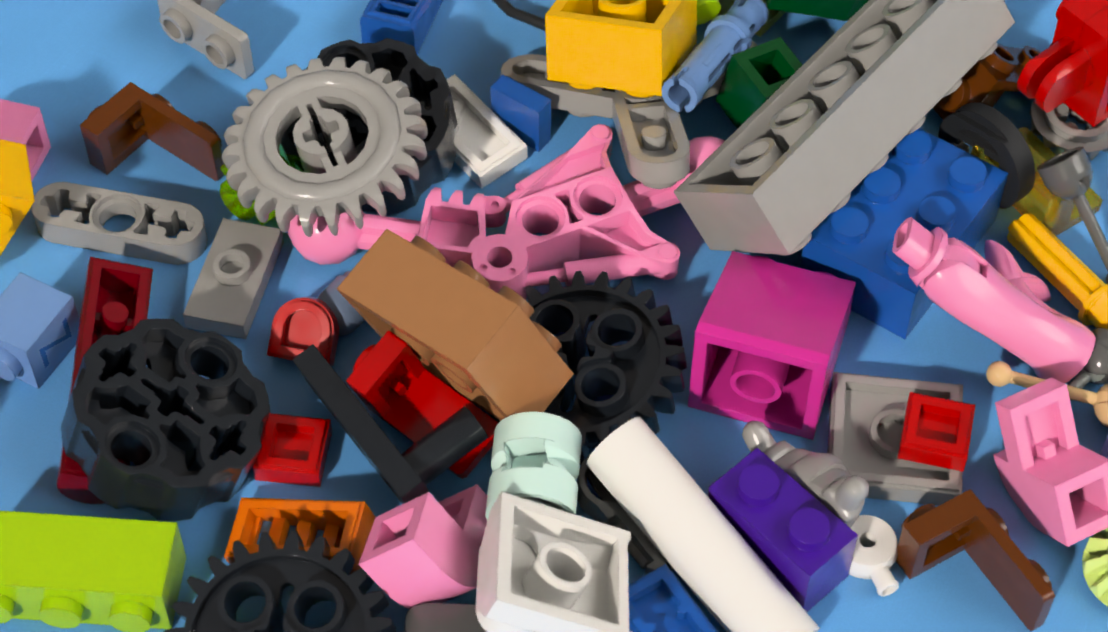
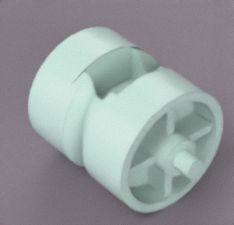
[485,412,582,521]

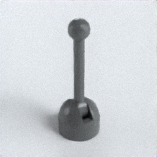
[1037,146,1108,284]

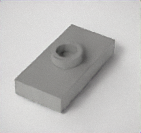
[183,218,284,339]

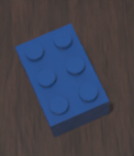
[800,128,1009,339]

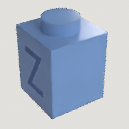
[0,272,80,389]

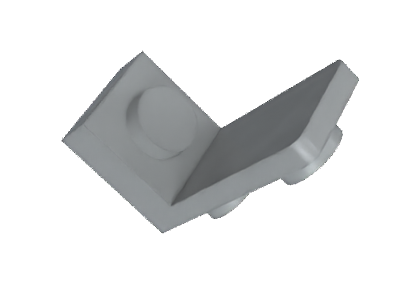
[157,0,254,79]

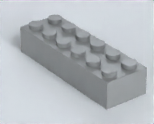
[674,0,1015,256]

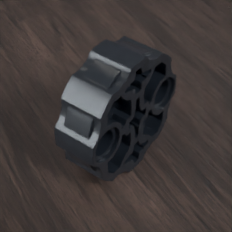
[281,38,458,216]
[61,319,270,521]

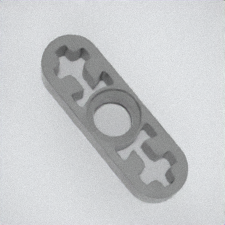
[31,182,208,265]

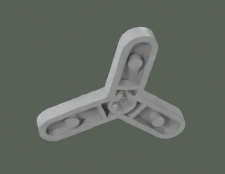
[501,41,757,189]

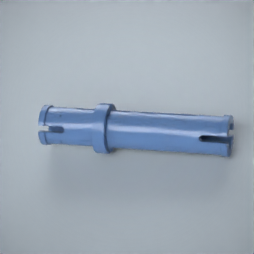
[662,0,768,113]

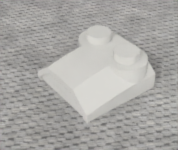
[476,492,632,632]

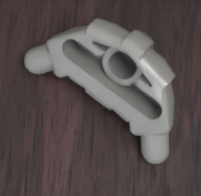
[742,420,869,528]

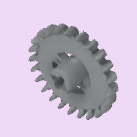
[222,57,428,237]

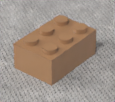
[337,229,574,421]

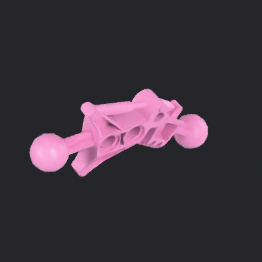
[288,124,726,300]

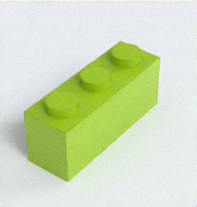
[0,511,187,632]

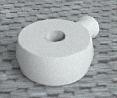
[849,515,899,597]

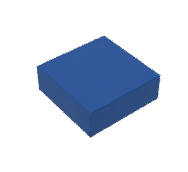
[490,74,551,152]

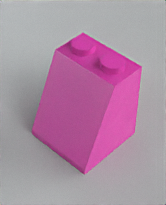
[688,251,856,440]

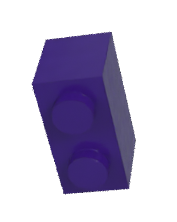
[708,448,858,612]

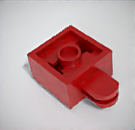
[1017,0,1108,127]

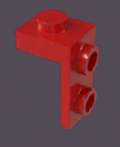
[346,330,498,479]

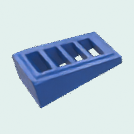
[360,0,443,55]

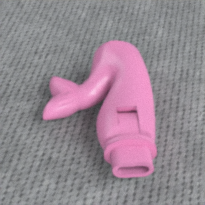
[892,217,1096,383]

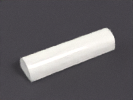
[586,417,820,632]

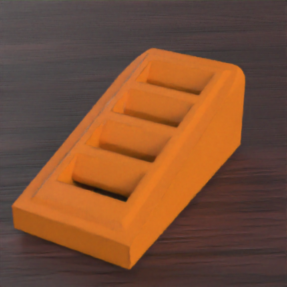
[224,498,375,574]

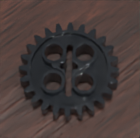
[488,271,687,465]
[164,530,397,632]

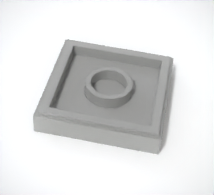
[827,372,963,505]

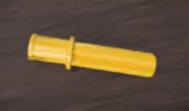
[1007,213,1108,329]

